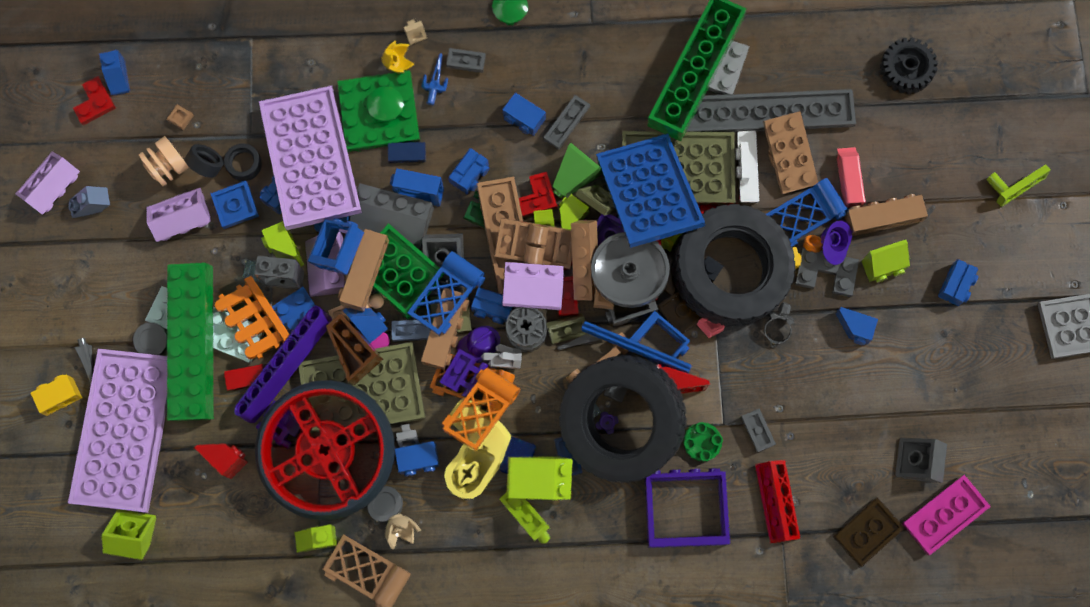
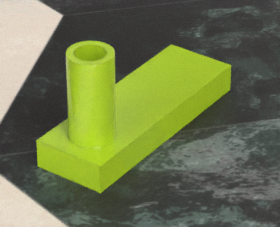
[987,164,1051,207]
[499,492,550,544]

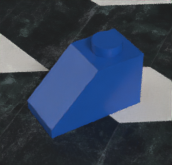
[99,50,130,96]
[836,307,878,345]
[343,308,388,343]

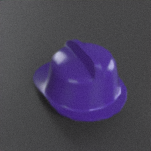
[821,221,852,265]
[457,326,500,363]

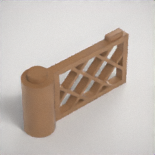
[323,534,411,607]

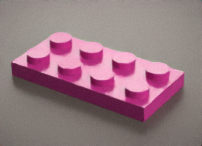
[902,475,991,556]

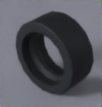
[224,143,262,181]
[185,144,224,178]

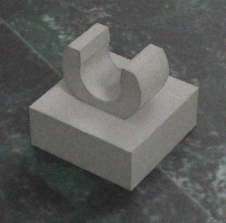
[396,424,419,448]

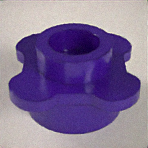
[596,412,618,434]

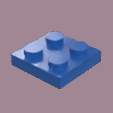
[211,181,259,229]
[272,287,316,334]

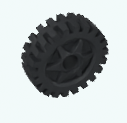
[880,38,938,94]

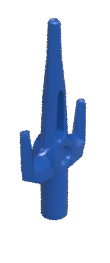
[421,53,448,105]

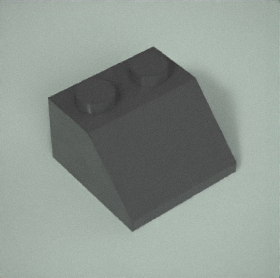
[895,438,947,483]

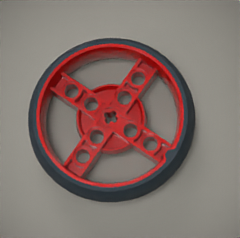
[255,380,395,520]

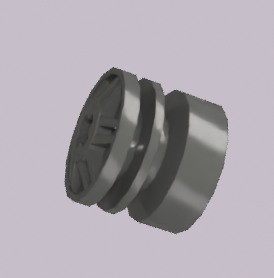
[506,307,547,352]

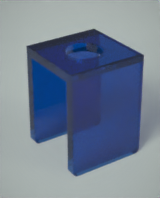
[500,437,536,474]

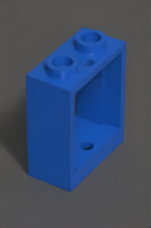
[390,168,444,206]
[307,218,364,275]
[630,311,690,368]

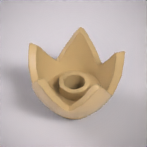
[385,514,421,549]

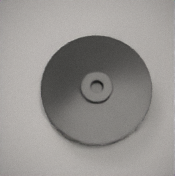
[133,323,167,355]
[367,486,403,523]

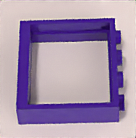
[645,468,730,548]

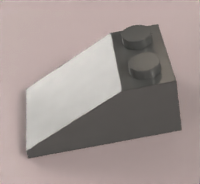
[422,234,464,295]

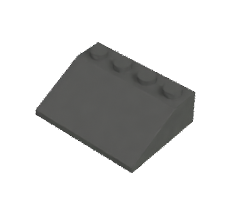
[350,183,434,251]

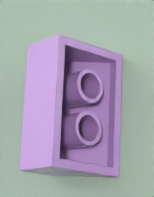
[15,152,80,215]
[147,188,210,242]
[305,232,346,297]
[503,262,563,310]

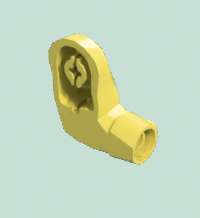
[444,397,512,499]

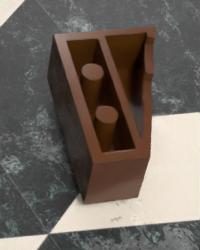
[326,313,383,385]

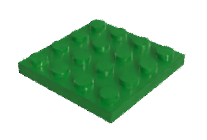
[338,71,420,152]

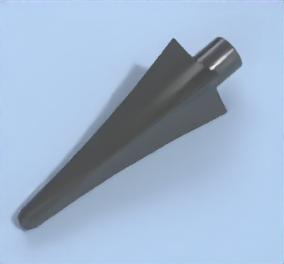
[557,329,607,351]
[75,338,94,384]

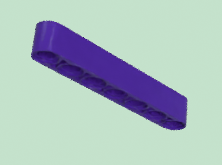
[234,306,332,424]

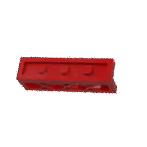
[755,460,801,544]

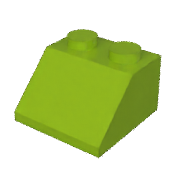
[261,221,304,266]
[861,240,910,283]
[102,509,156,560]

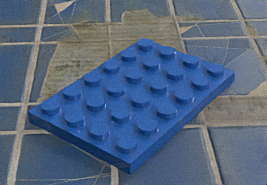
[596,134,705,248]

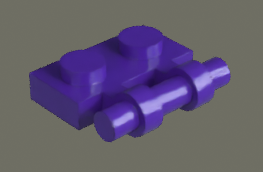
[440,349,488,397]
[256,400,306,449]

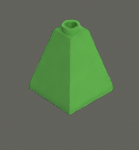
[552,143,602,198]

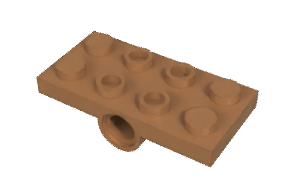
[763,111,818,194]
[494,218,572,269]

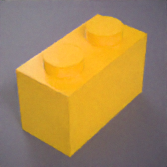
[31,374,82,416]

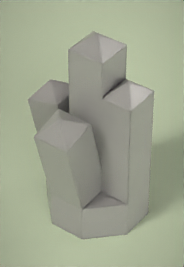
[481,344,522,369]

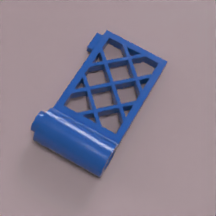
[765,178,848,247]
[407,251,485,336]

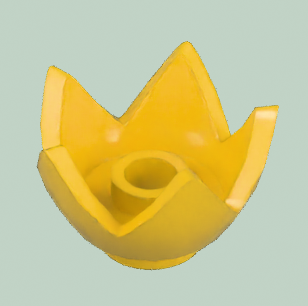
[382,41,414,73]

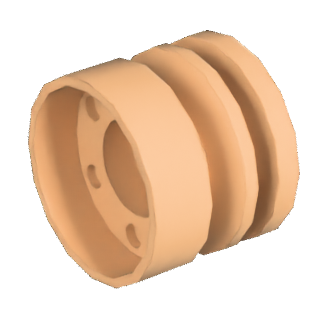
[138,136,189,186]

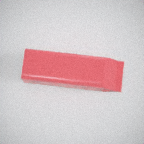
[837,147,866,208]

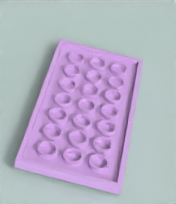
[259,86,362,230]
[68,349,167,513]

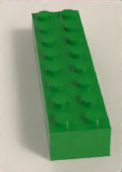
[647,0,747,141]
[167,263,214,421]

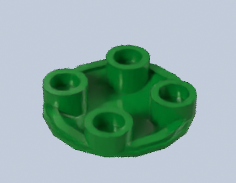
[492,0,528,26]
[367,86,403,122]
[683,422,723,462]

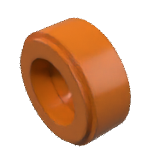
[803,235,823,253]

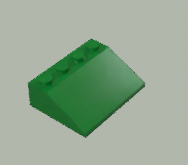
[350,224,444,319]

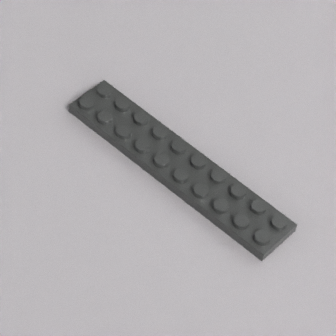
[686,89,856,132]

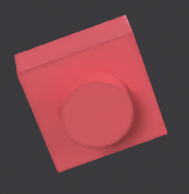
[697,318,725,338]

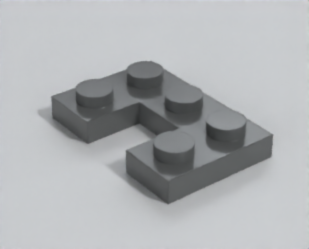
[795,247,859,297]

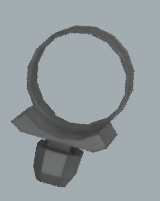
[764,302,794,344]

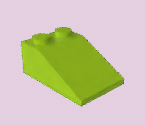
[507,456,572,500]

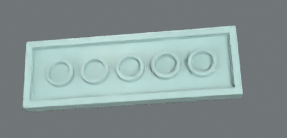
[145,286,265,364]

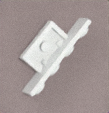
[735,131,759,203]

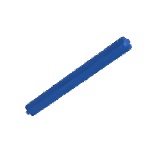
[581,321,691,373]

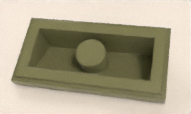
[546,313,587,345]

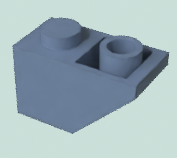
[68,186,110,218]

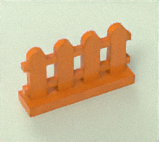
[215,276,290,360]

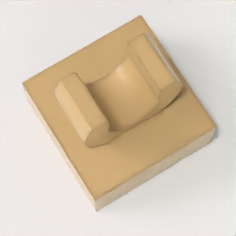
[404,19,427,45]

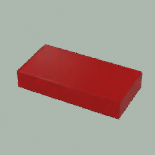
[224,364,264,391]

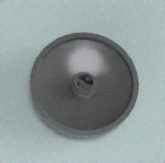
[591,232,670,308]

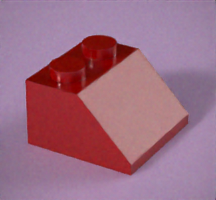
[194,444,248,479]

